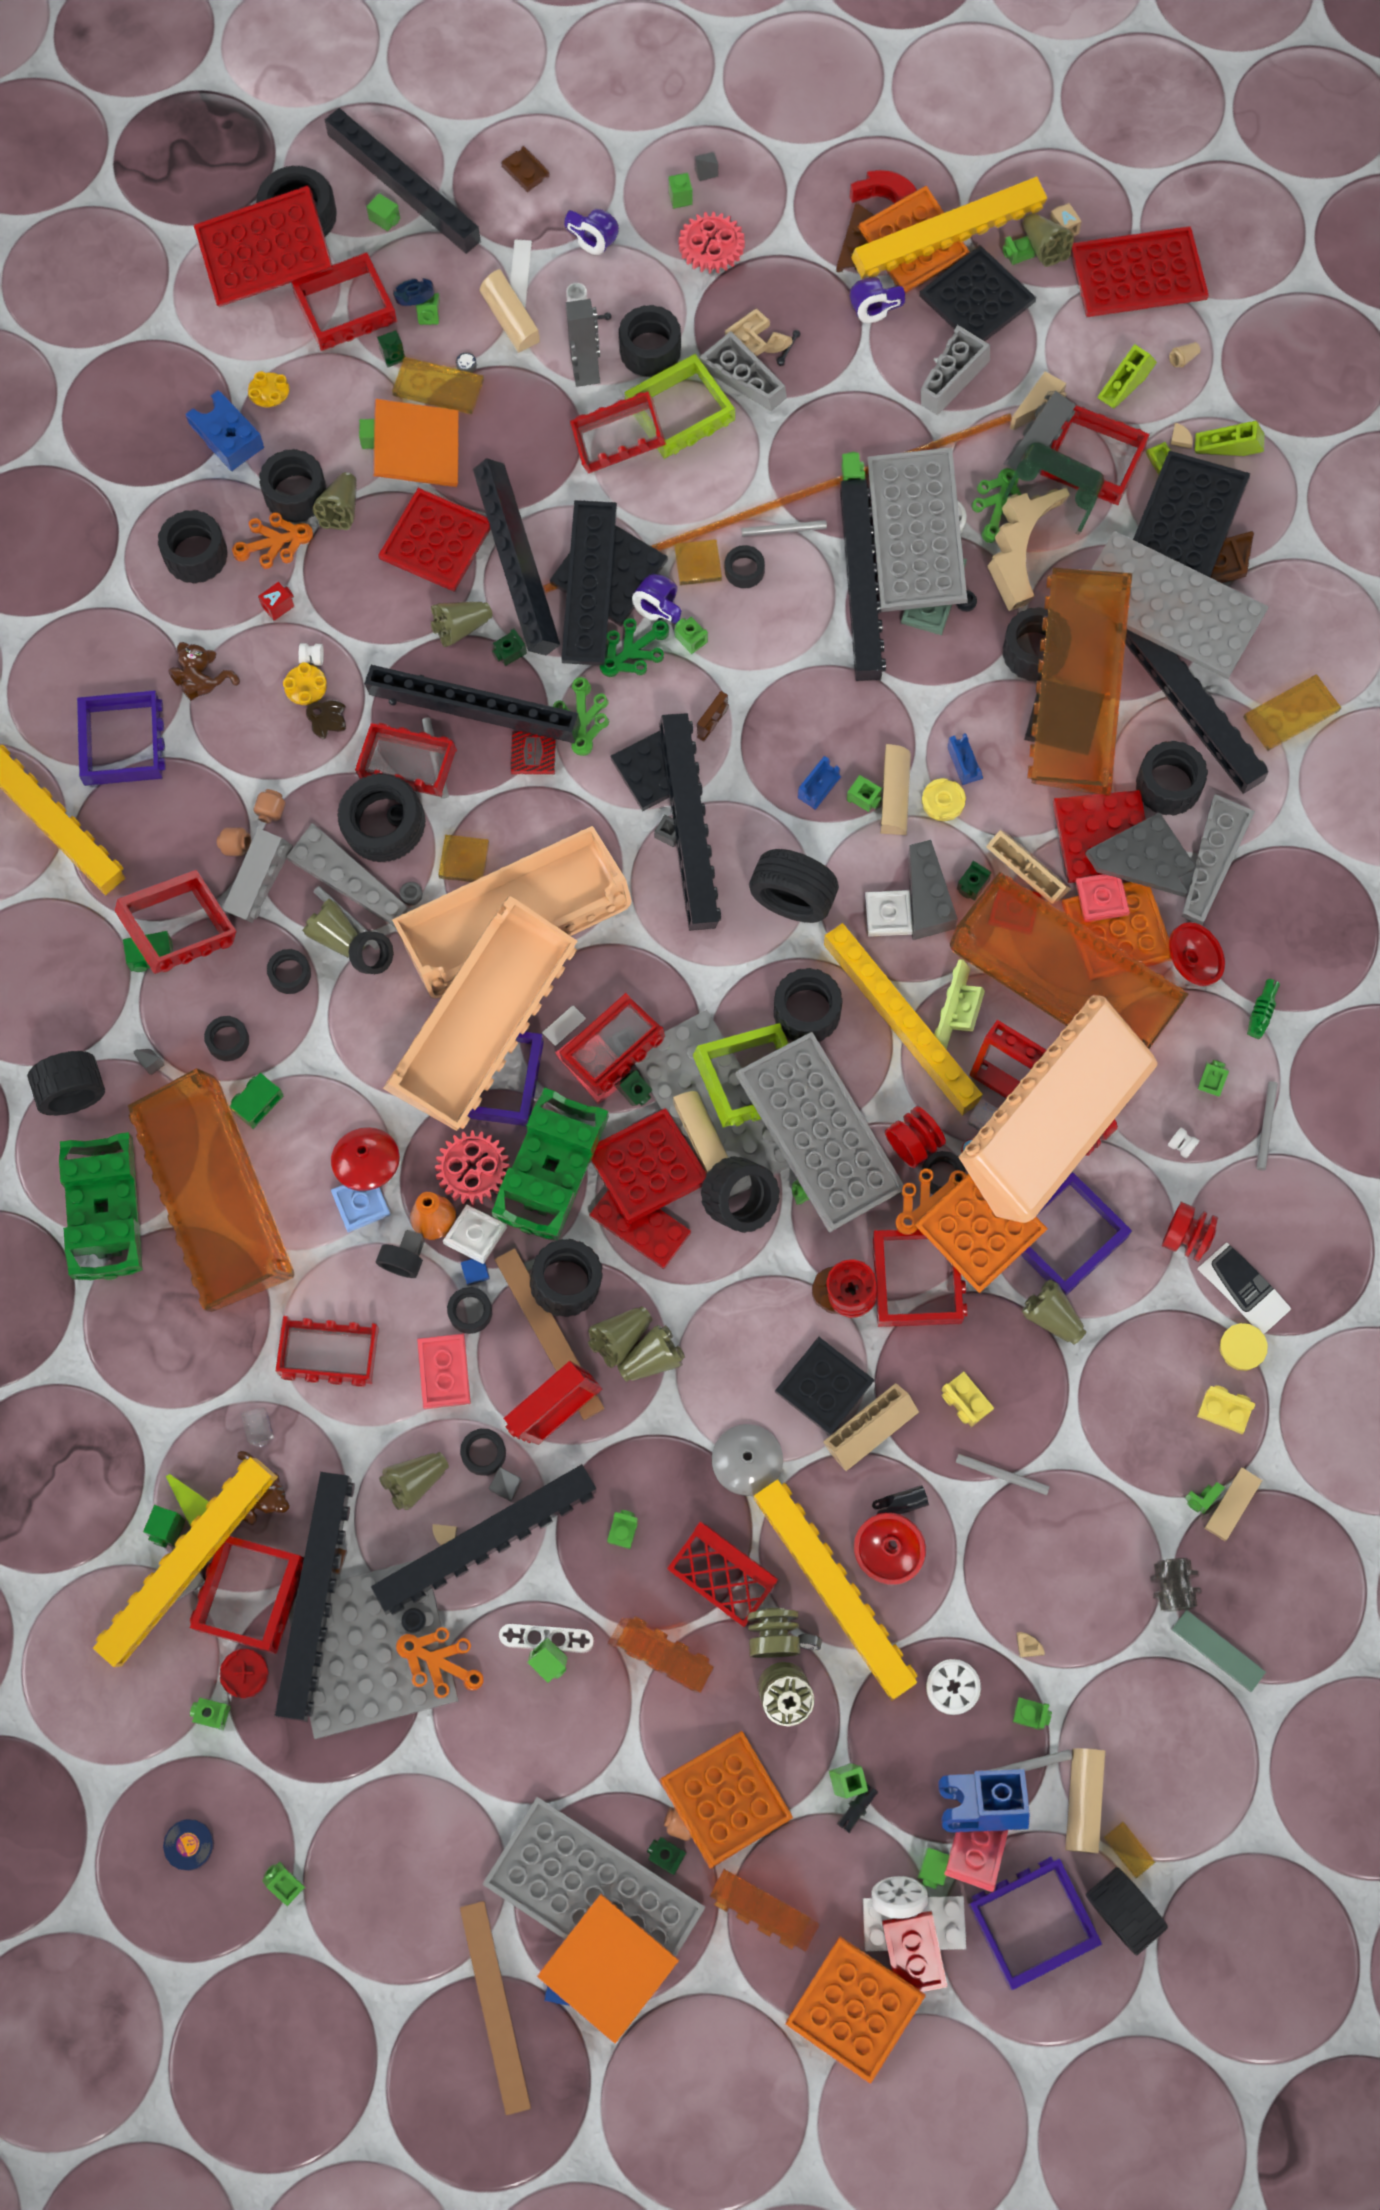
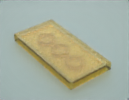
[392,357,484,414]
[1243,674,1341,751]

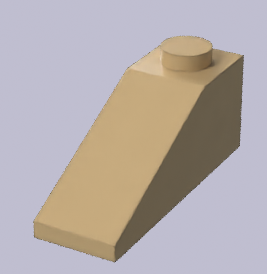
[1010,371,1067,430]

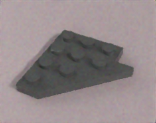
[1085,812,1196,897]

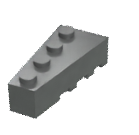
[565,299,600,387]
[1003,390,1076,478]
[908,840,958,940]

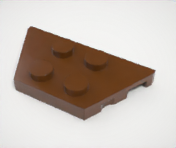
[836,203,874,273]
[1211,531,1254,583]

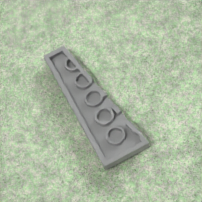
[1182,794,1255,925]
[287,823,408,927]

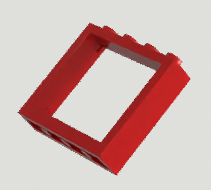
[291,252,397,351]
[1040,405,1150,506]
[115,870,237,974]
[969,1020,1047,1099]
[872,1229,968,1327]
[503,1361,603,1445]
[189,1536,304,1654]

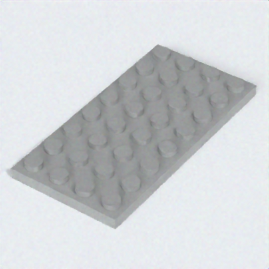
[868,447,967,612]
[1073,531,1269,679]
[634,1010,790,1199]
[735,1032,906,1233]
[482,1797,705,1996]

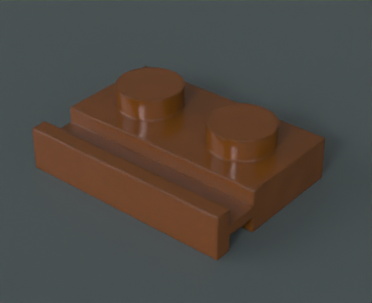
[501,146,550,192]
[697,691,729,742]

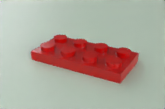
[589,1191,691,1269]

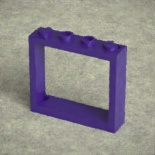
[77,691,166,786]
[467,1032,544,1126]
[1021,1172,1132,1296]
[968,1857,1102,1990]

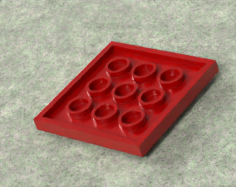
[378,488,491,592]
[1053,790,1146,883]
[591,1108,707,1225]

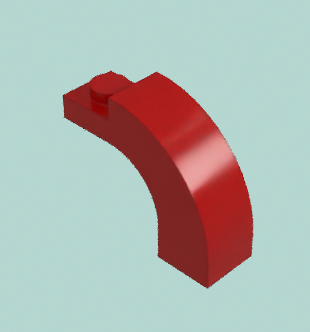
[850,170,917,204]

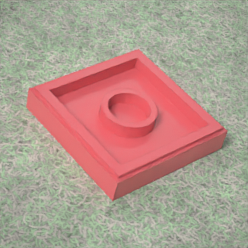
[1075,874,1130,922]

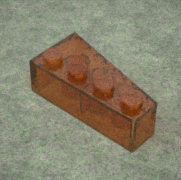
[607,1616,714,1693]
[710,1869,820,1952]

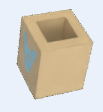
[1050,203,1082,236]

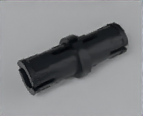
[837,1783,879,1834]

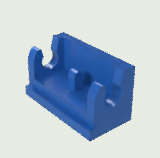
[947,733,983,785]
[798,756,841,810]

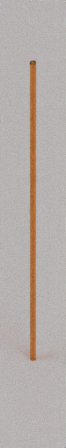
[543,413,1012,593]

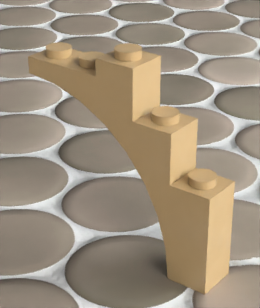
[987,488,1070,611]

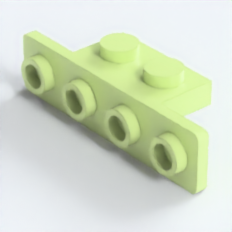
[934,959,985,1049]

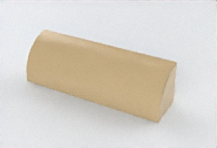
[480,269,540,353]
[880,744,911,835]
[986,830,1071,904]
[673,1091,728,1174]
[823,1383,919,1471]
[1065,1748,1105,1854]

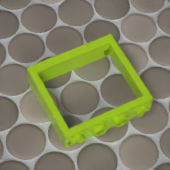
[624,354,735,459]
[692,1023,789,1128]

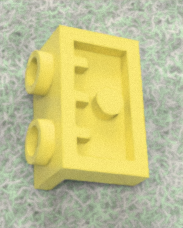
[941,1372,994,1427]
[1197,1385,1255,1434]

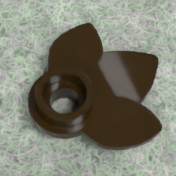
[306,700,346,739]

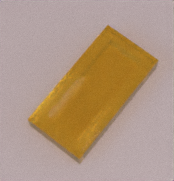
[1103,1822,1156,1879]

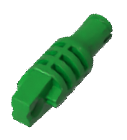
[1247,979,1280,1040]

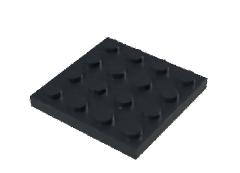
[919,245,1036,341]
[550,526,668,627]

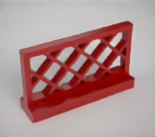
[667,1522,779,1628]

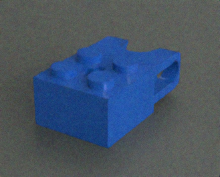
[185,390,264,472]
[938,1769,1030,1832]

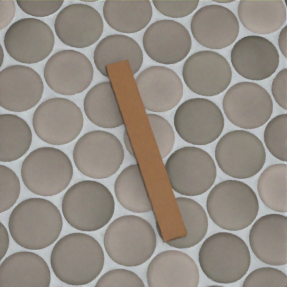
[494,1248,605,1421]
[460,1901,531,2116]

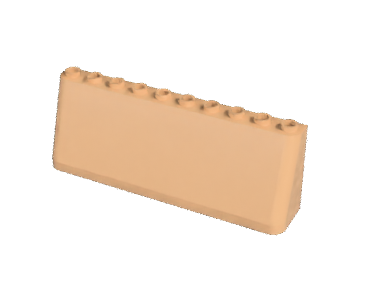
[392,826,631,998]
[383,896,578,1131]
[959,995,1158,1222]

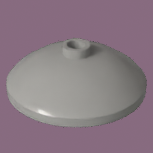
[712,1424,783,1496]

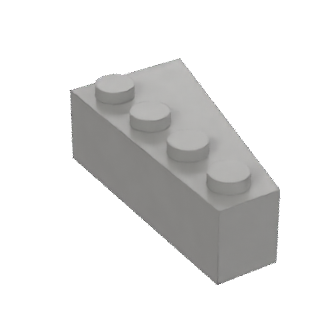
[921,325,990,415]
[699,331,787,411]
[222,828,293,923]

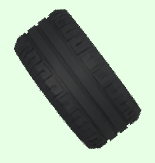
[256,165,337,237]
[337,773,426,862]
[749,849,839,923]

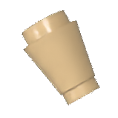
[1169,342,1201,368]

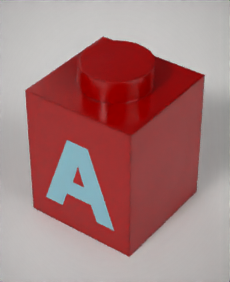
[258,582,294,621]

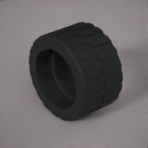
[618,305,681,377]
[259,449,327,522]
[158,510,228,584]
[1002,607,1071,681]
[1136,740,1208,816]
[773,968,843,1042]
[27,1051,105,1116]
[701,1156,780,1233]
[530,1239,603,1317]
[1086,1867,1168,1955]

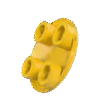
[248,371,289,407]
[283,662,327,705]

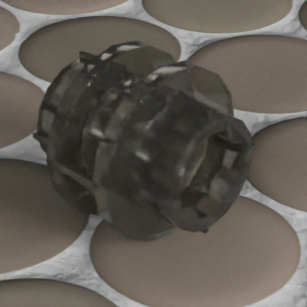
[1150,1558,1202,1612]

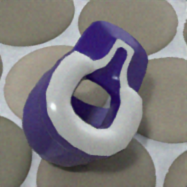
[564,208,619,255]
[849,277,905,323]
[632,574,682,625]

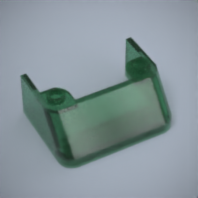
[1002,442,1104,535]

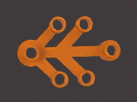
[232,513,313,569]
[895,1169,966,1235]
[396,1627,484,1699]

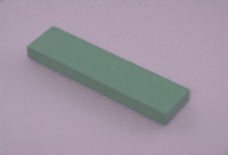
[1171,1610,1266,1692]

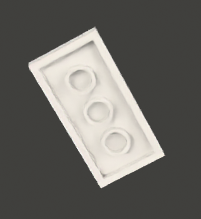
[863,1896,966,1951]

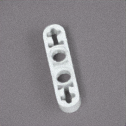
[499,1624,594,1653]

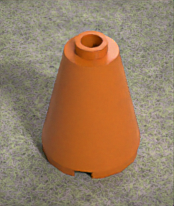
[410,1192,456,1240]

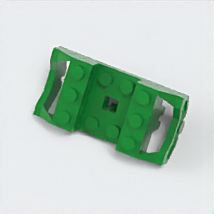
[492,1087,609,1241]
[59,1132,143,1280]

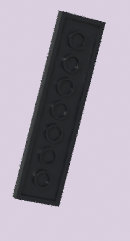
[561,500,617,666]

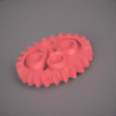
[679,212,745,274]
[435,1130,510,1205]

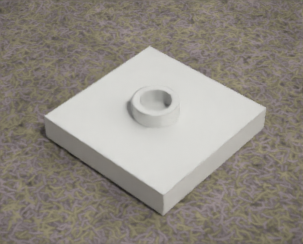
[865,890,913,937]
[443,1204,507,1264]

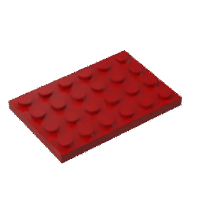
[194,186,334,307]
[1070,226,1209,317]

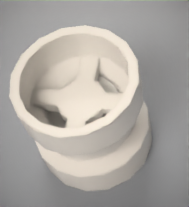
[566,283,587,302]
[298,643,324,666]
[1168,1127,1200,1159]

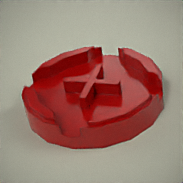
[220,1649,269,1699]

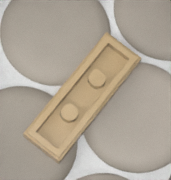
[1204,1467,1263,1541]

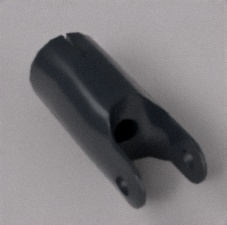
[872,1485,929,1515]

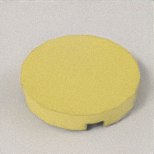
[922,778,966,821]
[1219,1323,1268,1371]

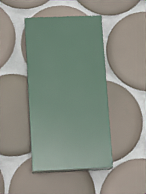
[901,558,967,635]

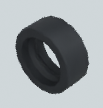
[725,545,765,589]
[348,931,394,975]
[267,949,311,994]
[204,1016,249,1061]
[921,1151,966,1194]
[375,1244,423,1278]
[447,1287,492,1334]
[460,1428,506,1476]

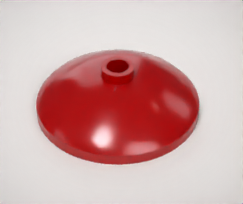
[1169,922,1225,986]
[331,1127,400,1191]
[854,1513,926,1585]

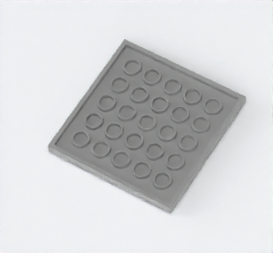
[289,1560,459,1740]

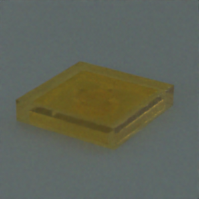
[674,539,722,586]
[438,835,489,882]

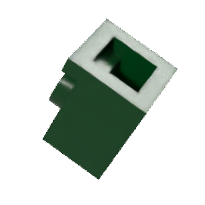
[377,330,407,368]
[492,628,527,666]
[957,861,992,901]
[614,1070,653,1106]
[647,1837,687,1876]

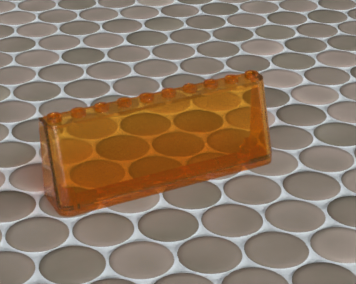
[1027,568,1132,795]
[950,872,1189,1051]
[127,1068,295,1312]

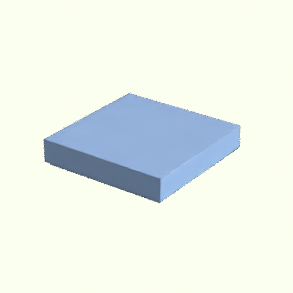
[331,1185,391,1233]

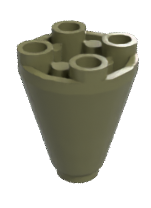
[1023,213,1074,267]
[313,472,357,530]
[431,601,492,647]
[302,898,365,958]
[1022,1279,1087,1345]
[588,1306,652,1368]
[617,1325,685,1382]
[379,1452,449,1510]

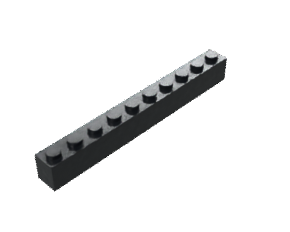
[324,108,481,254]
[473,458,561,656]
[840,479,886,681]
[1114,624,1269,794]
[364,664,581,744]
[659,713,721,931]
[371,1464,597,1615]
[275,1472,355,1722]

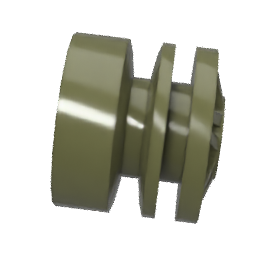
[748,1608,800,1658]
[757,1662,815,1726]

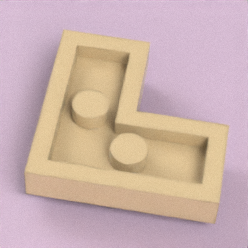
[725,308,770,357]

